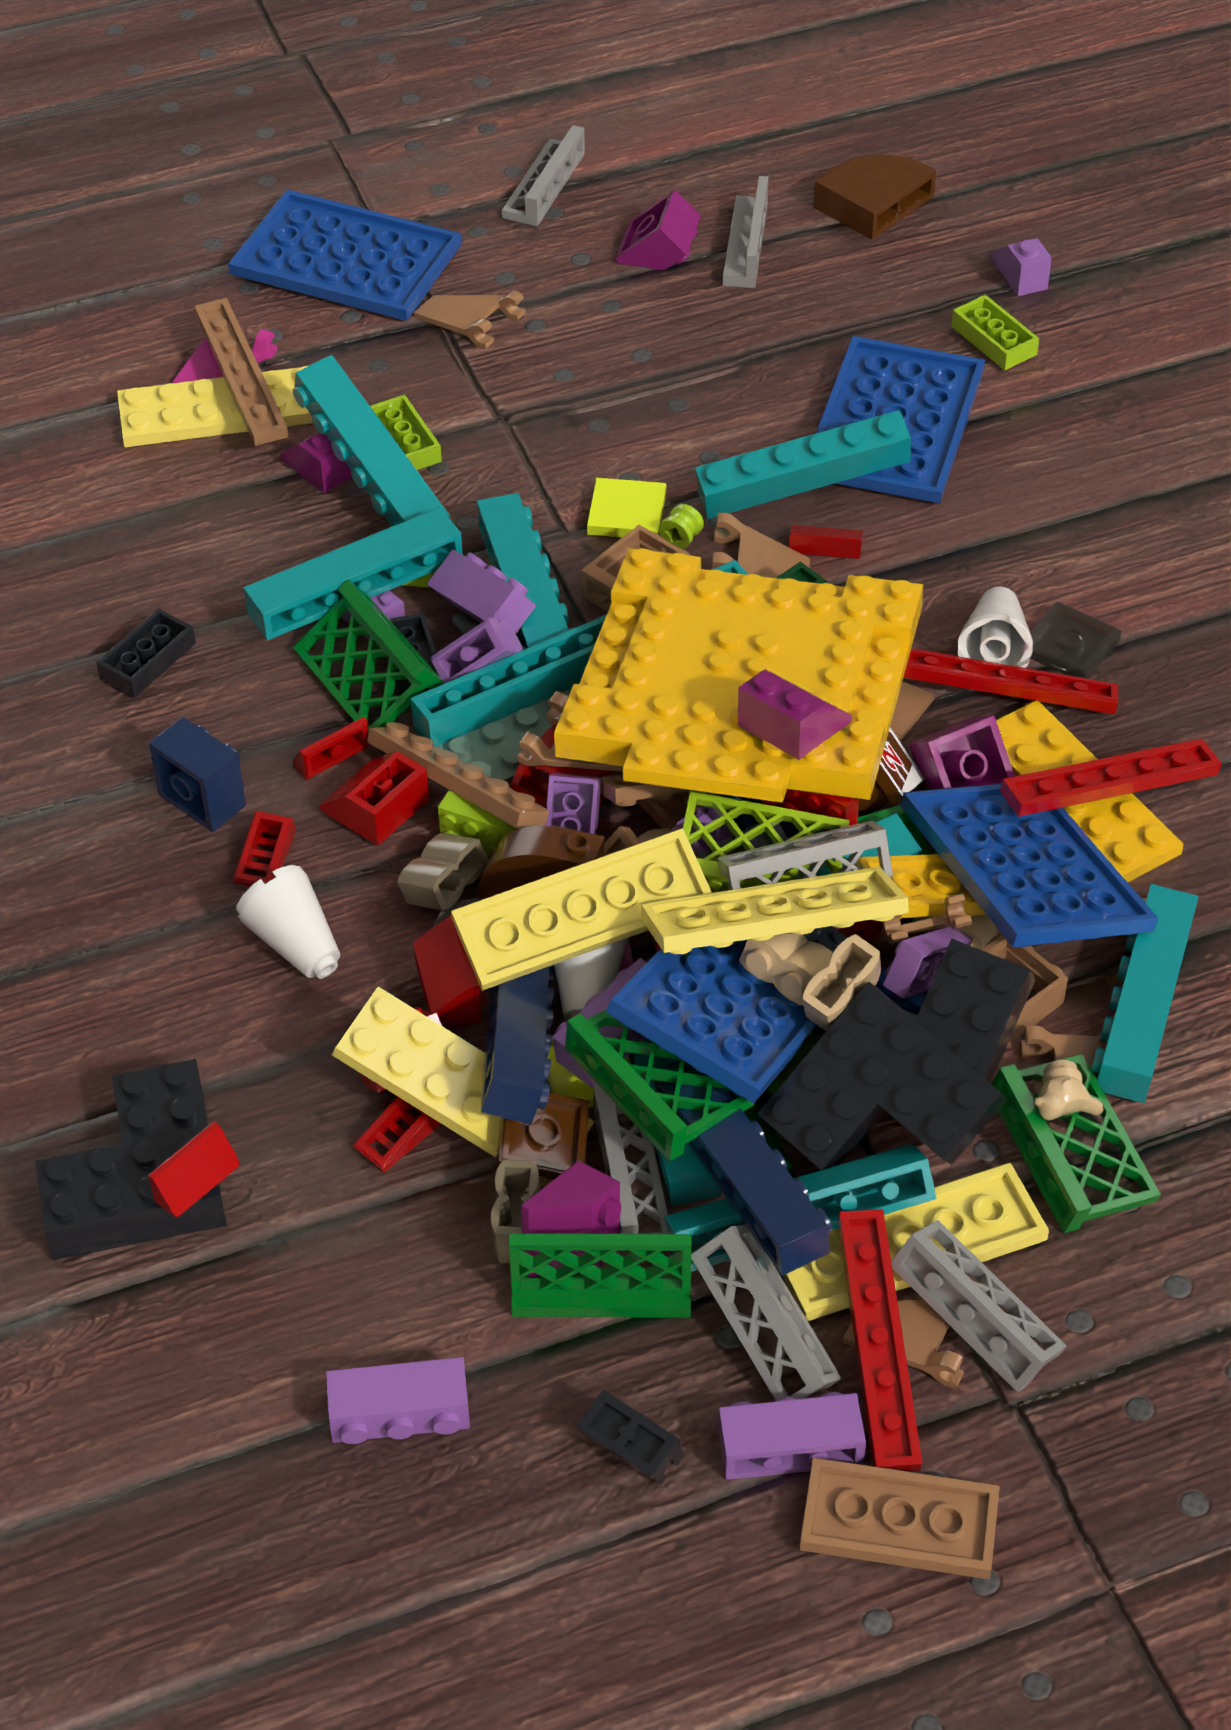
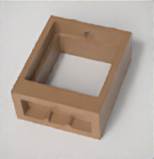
[581,525,692,612]
[980,934,1068,1044]

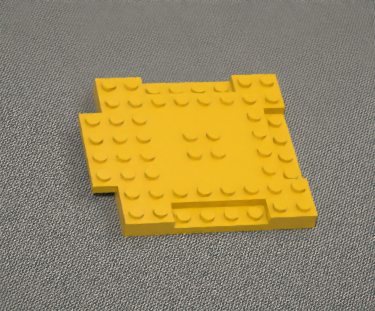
[554,548,923,803]

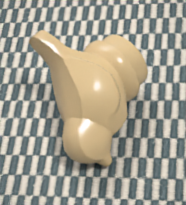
[1034,1060,1103,1121]

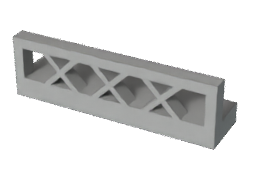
[502,125,585,226]
[723,176,769,288]
[717,821,893,890]
[593,1085,668,1234]
[891,1220,1067,1392]
[691,1224,842,1400]

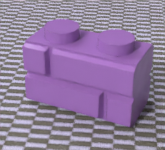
[431,618,523,684]

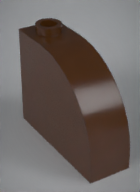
[814,155,936,240]
[479,825,604,901]

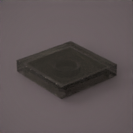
[1030,602,1122,679]

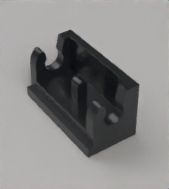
[577,1390,684,1484]

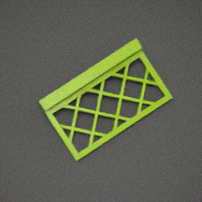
[683,790,850,893]

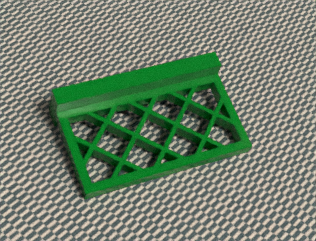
[293,579,444,730]
[565,1009,754,1161]
[991,1054,1161,1234]
[509,1234,692,1318]

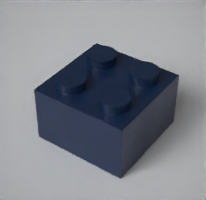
[149,717,246,832]

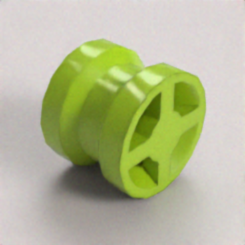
[659,504,704,549]

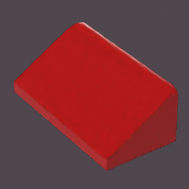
[789,525,863,559]
[292,717,370,780]
[149,1122,240,1217]

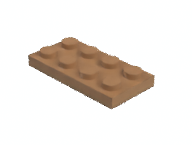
[800,1458,1000,1580]

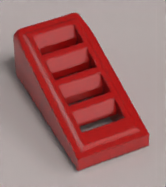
[233,810,296,887]
[352,1096,440,1173]

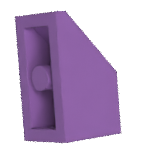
[990,238,1052,296]

